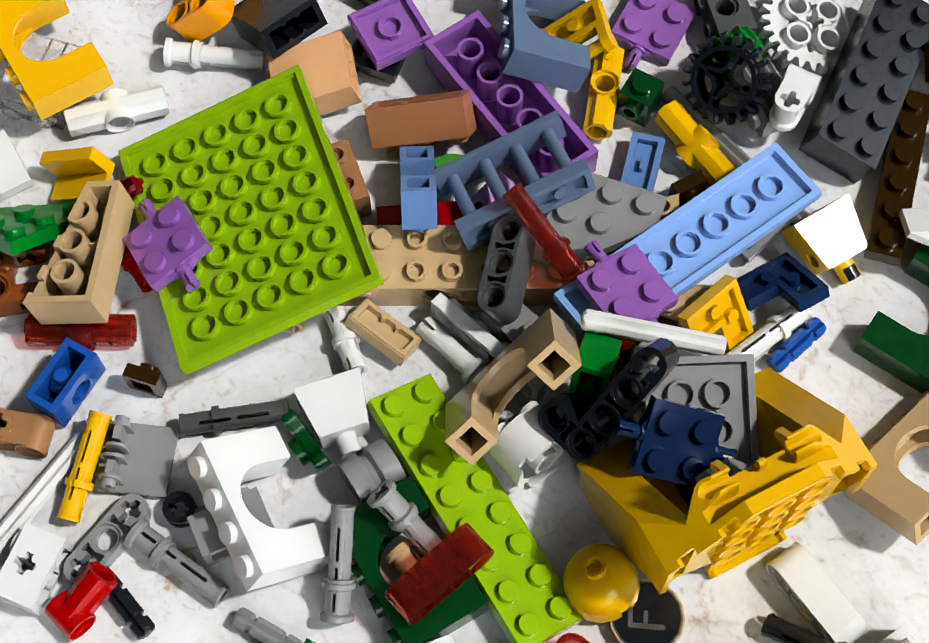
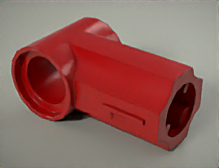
[45,561,118,641]

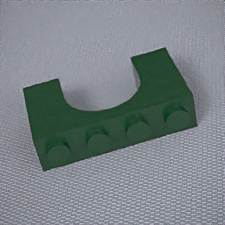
[853,244,929,394]
[351,476,488,643]

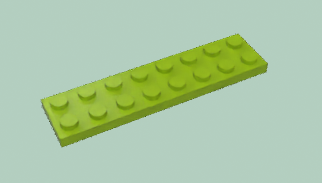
[367,374,584,643]

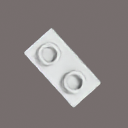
[0,522,75,617]

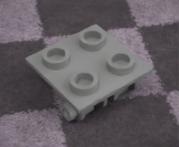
[93,415,180,498]

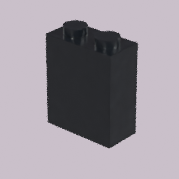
[231,0,328,59]

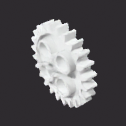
[756,0,855,77]

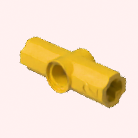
[583,46,625,141]
[653,100,736,186]

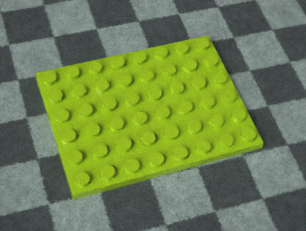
[118,64,385,376]

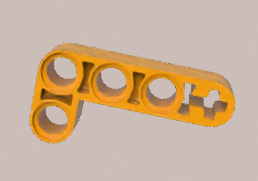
[166,0,235,43]

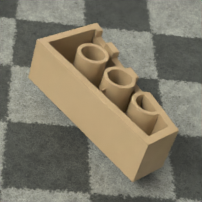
[23,180,135,325]

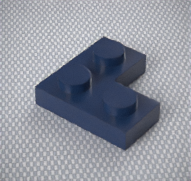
[737,252,830,313]

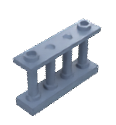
[430,110,597,251]

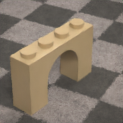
[444,308,582,466]
[845,391,929,545]

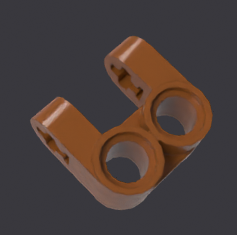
[0,243,47,317]

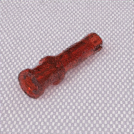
[502,182,590,286]

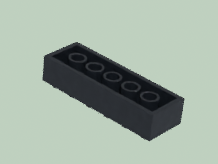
[798,0,929,184]

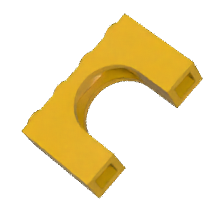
[0,0,114,121]

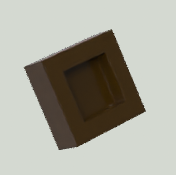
[668,170,707,207]
[122,363,168,398]

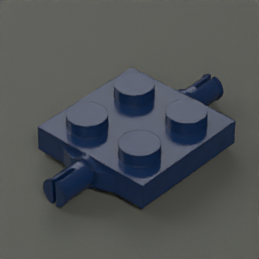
[613,395,738,488]

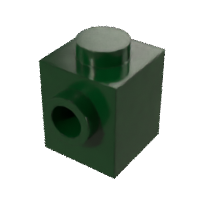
[616,68,665,128]

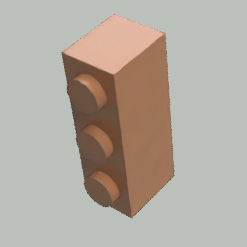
[364,89,477,152]

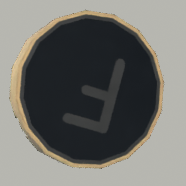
[609,579,685,643]

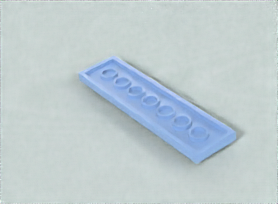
[553,142,822,339]

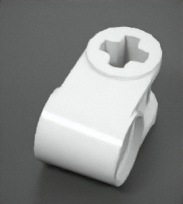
[768,64,822,131]

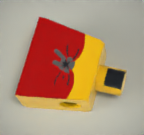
[781,194,867,285]

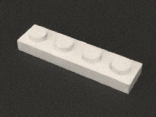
[431,292,547,402]

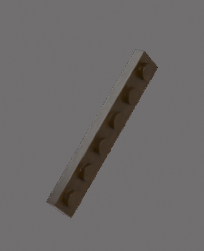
[864,90,929,266]

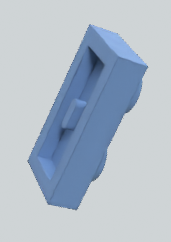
[620,131,666,192]

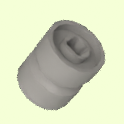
[337,437,406,504]

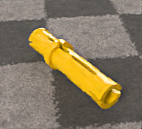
[56,410,112,523]

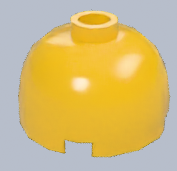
[562,543,640,623]

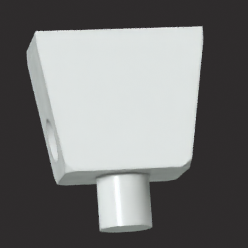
[293,367,370,460]

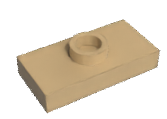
[344,298,423,366]

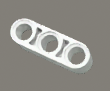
[765,542,868,643]

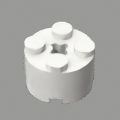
[490,400,565,489]

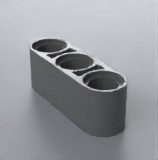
[477,215,536,325]

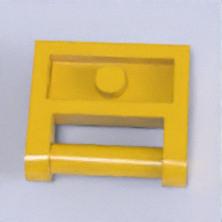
[542,0,618,59]

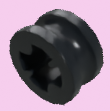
[162,491,198,528]

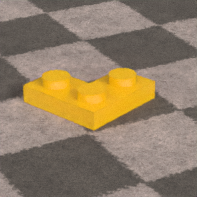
[677,275,755,352]

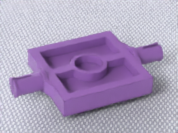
[611,0,696,71]
[123,195,213,292]
[574,240,679,339]

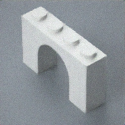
[186,425,330,592]

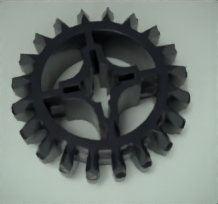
[681,32,775,125]

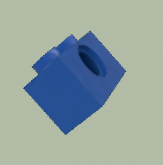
[24,337,106,428]

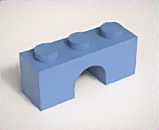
[399,146,438,232]

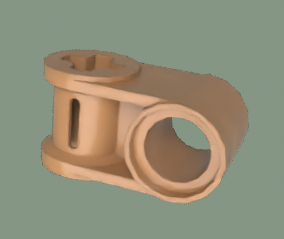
[0,407,57,459]

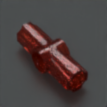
[24,314,138,351]

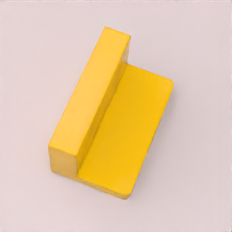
[39,147,115,204]

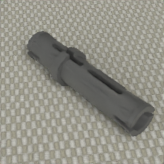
[179,398,289,437]

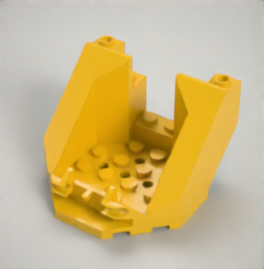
[577,367,878,595]

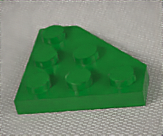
[0,201,76,256]

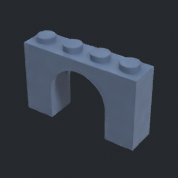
[497,0,591,93]

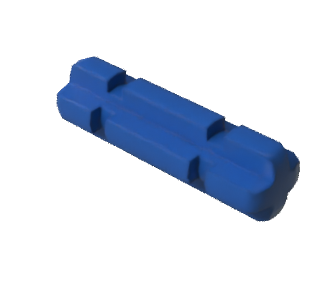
[767,317,826,373]

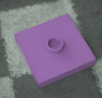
[347,0,434,71]

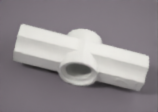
[64,85,170,137]

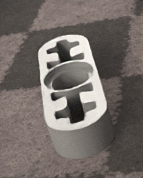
[63,493,151,584]

